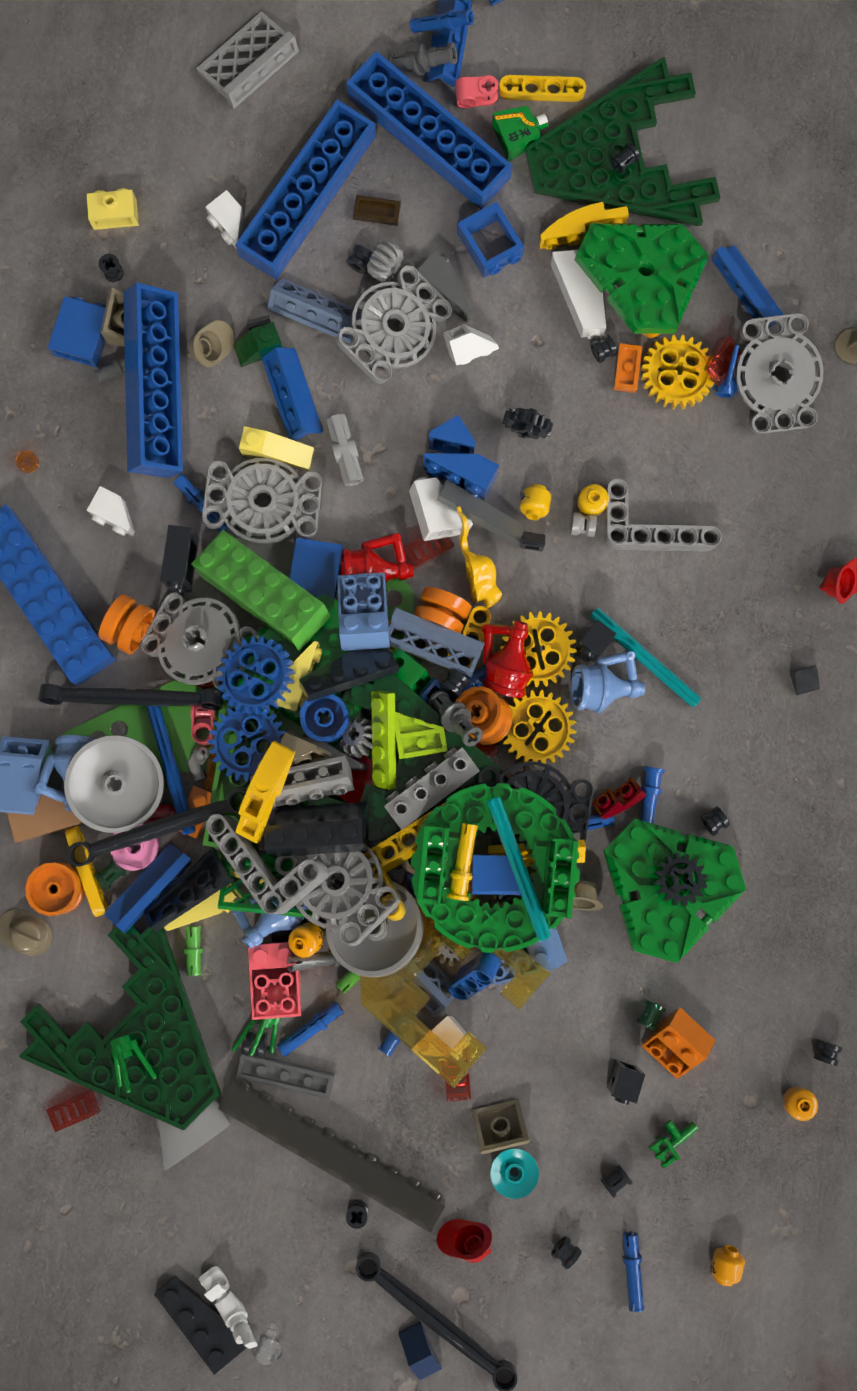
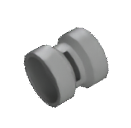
[570,512,597,537]

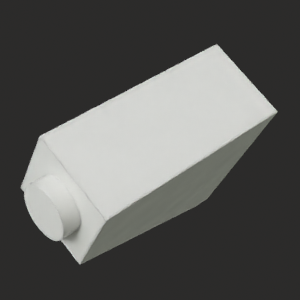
[409,477,473,541]

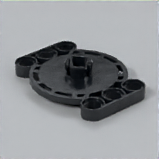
[475,761,593,844]

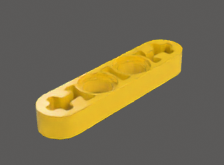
[499,75,586,102]
[65,826,108,917]

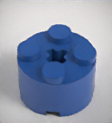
[300,694,350,743]

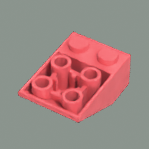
[248,942,301,1020]

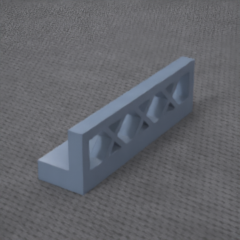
[267,278,361,343]
[389,608,485,677]
[394,946,455,1017]

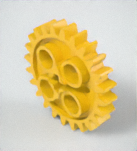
[641,335,716,410]
[500,611,577,687]
[503,690,577,767]

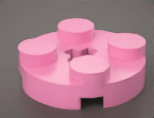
[111,824,159,871]

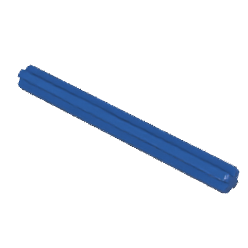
[146,706,196,835]

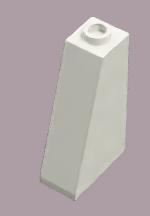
[551,250,606,339]

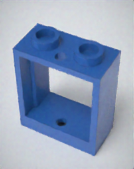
[457,201,524,278]

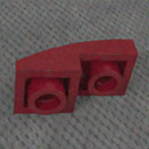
[592,777,647,819]

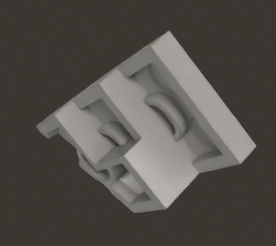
[156,1101,230,1171]

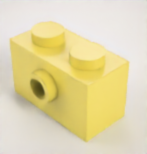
[87,188,139,230]

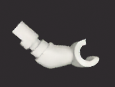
[199,1266,257,1348]

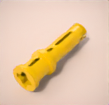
[446,823,478,901]

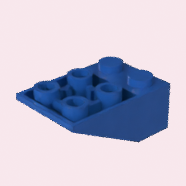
[423,453,499,501]

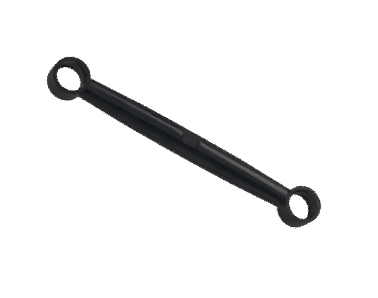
[38,684,224,710]
[67,789,247,866]
[356,1252,518,1391]

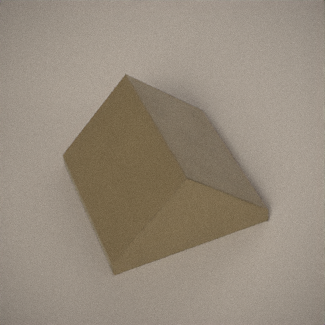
[100,287,125,347]
[280,732,332,767]
[472,1099,530,1154]

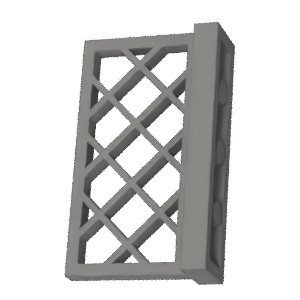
[196,11,299,109]

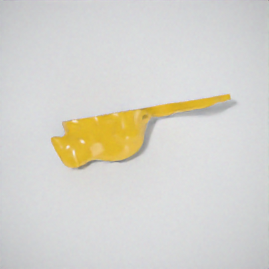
[457,506,502,609]

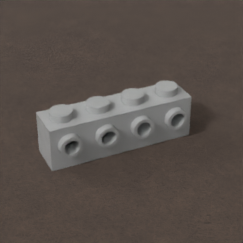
[383,747,480,830]
[250,756,354,809]

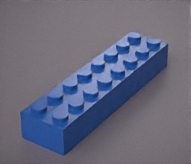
[346,51,513,210]
[235,99,376,280]
[123,282,183,478]
[0,504,117,686]

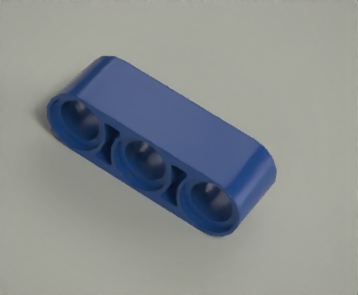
[448,952,501,1000]

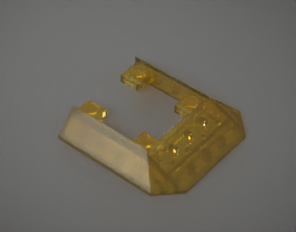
[360,904,550,1089]

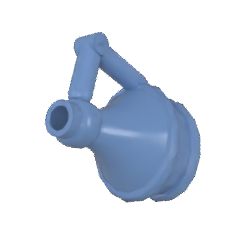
[570,651,645,714]
[34,735,95,812]
[231,888,309,949]

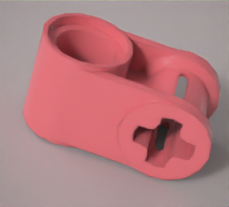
[455,75,498,108]
[191,706,218,746]

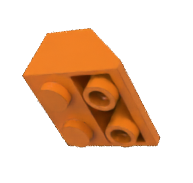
[641,1007,716,1079]

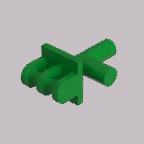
[648,1120,698,1168]

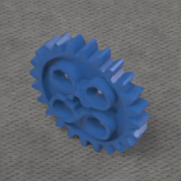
[216,636,295,715]
[208,708,286,782]

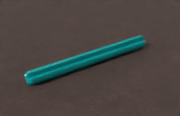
[590,608,701,707]
[487,797,551,941]

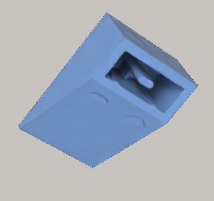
[337,572,390,651]
[0,736,54,815]
[493,928,568,985]

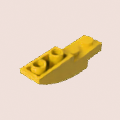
[539,202,629,250]
[235,741,296,843]

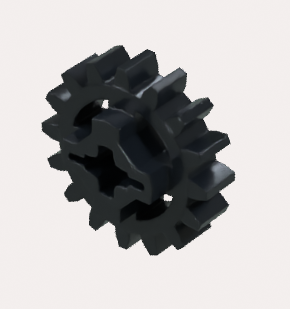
[502,407,553,439]
[653,853,708,907]

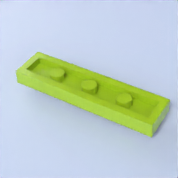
[371,690,396,790]

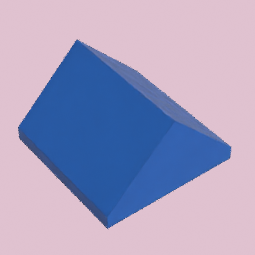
[429,415,476,454]
[471,853,523,895]

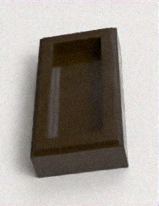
[353,195,401,226]

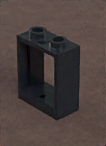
[160,525,200,595]

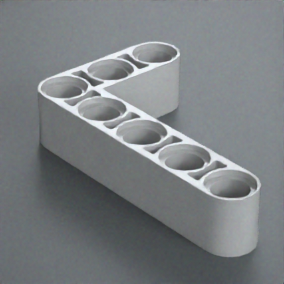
[604,479,722,551]
[206,814,328,915]

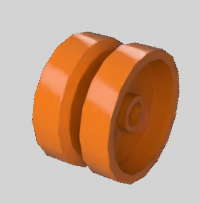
[413,587,472,634]
[98,594,155,655]
[456,686,513,745]
[25,862,86,916]

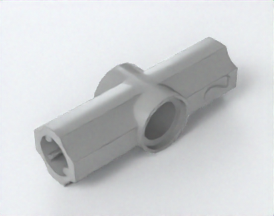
[326,414,364,486]

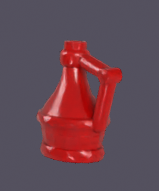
[341,533,414,582]
[482,621,534,698]

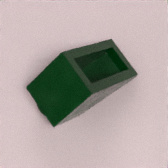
[233,322,283,367]

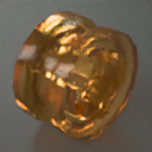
[16,450,39,473]

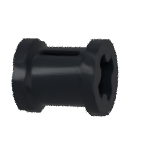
[610,143,640,175]
[99,254,124,283]
[600,1165,633,1198]
[346,1200,368,1229]

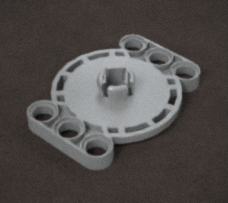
[336,266,452,384]
[736,313,823,434]
[202,458,322,544]
[141,593,260,688]
[275,848,399,946]

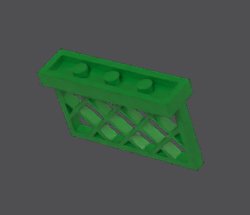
[218,853,313,918]

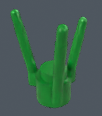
[232,1018,281,1056]
[110,1035,157,1093]

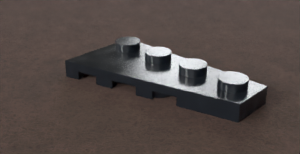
[299,648,399,702]
[143,847,234,932]
[154,1276,247,1375]

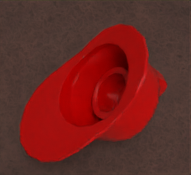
[819,558,857,604]
[436,1219,492,1263]

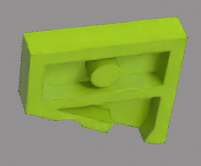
[395,712,447,759]

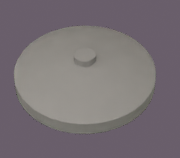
[64,736,164,833]
[326,881,423,978]

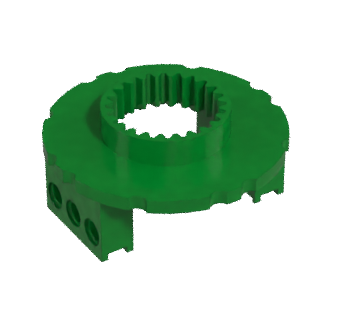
[411,783,580,953]

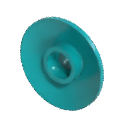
[490,1148,539,1199]

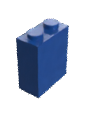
[48,296,106,368]
[290,538,344,600]

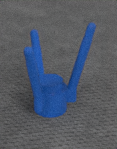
[712,344,748,398]

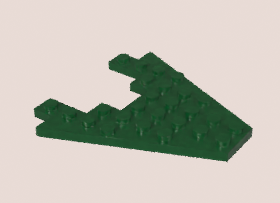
[525,57,721,226]
[308,674,507,841]
[19,924,222,1131]

